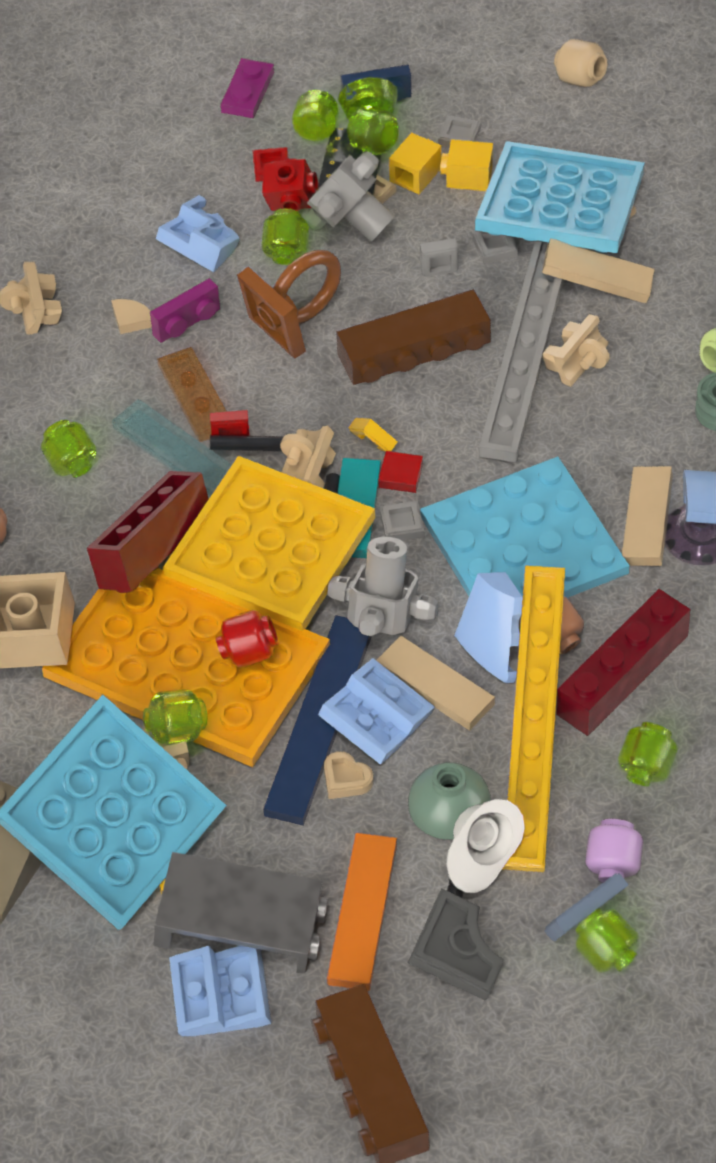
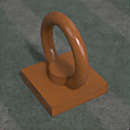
[237,250,341,359]

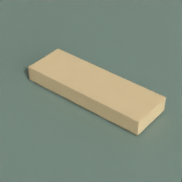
[542,238,654,303]
[622,466,673,566]
[376,636,495,731]

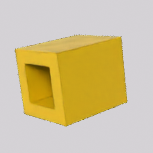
[389,132,442,195]
[440,139,493,191]

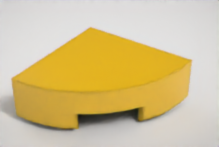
[348,418,398,452]

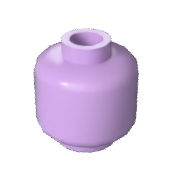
[586,819,643,882]

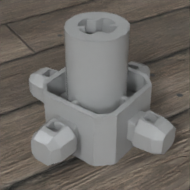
[305,152,395,242]
[327,536,439,636]

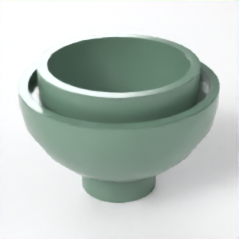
[408,762,491,840]

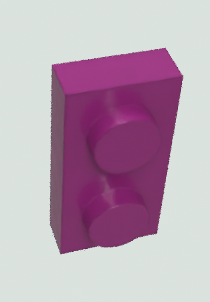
[220,58,274,119]
[150,278,220,343]

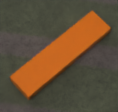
[327,833,397,991]

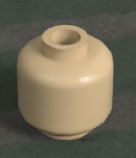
[554,39,607,87]

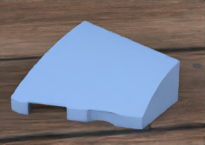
[156,195,240,272]
[454,572,523,683]

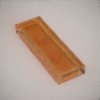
[157,347,227,443]

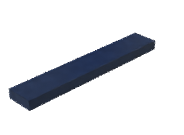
[263,615,372,826]

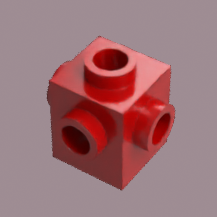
[262,158,319,212]

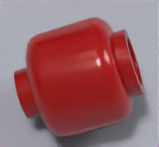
[216,610,279,668]

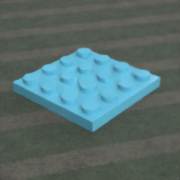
[475,141,644,253]
[420,457,629,614]
[0,695,227,930]

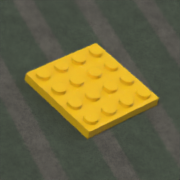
[163,456,376,631]

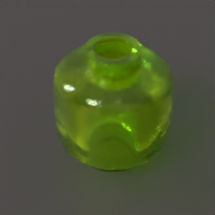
[292,89,339,141]
[347,105,399,155]
[261,209,309,265]
[40,419,97,478]
[143,689,208,745]
[618,722,678,787]
[575,908,639,972]

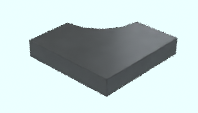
[408,889,504,1000]

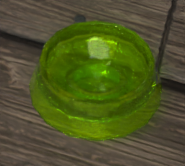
[338,77,398,125]

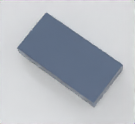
[544,873,628,942]

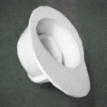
[446,799,525,893]

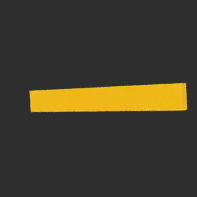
[502,565,565,872]

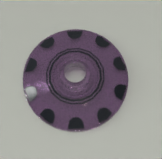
[665,505,716,565]

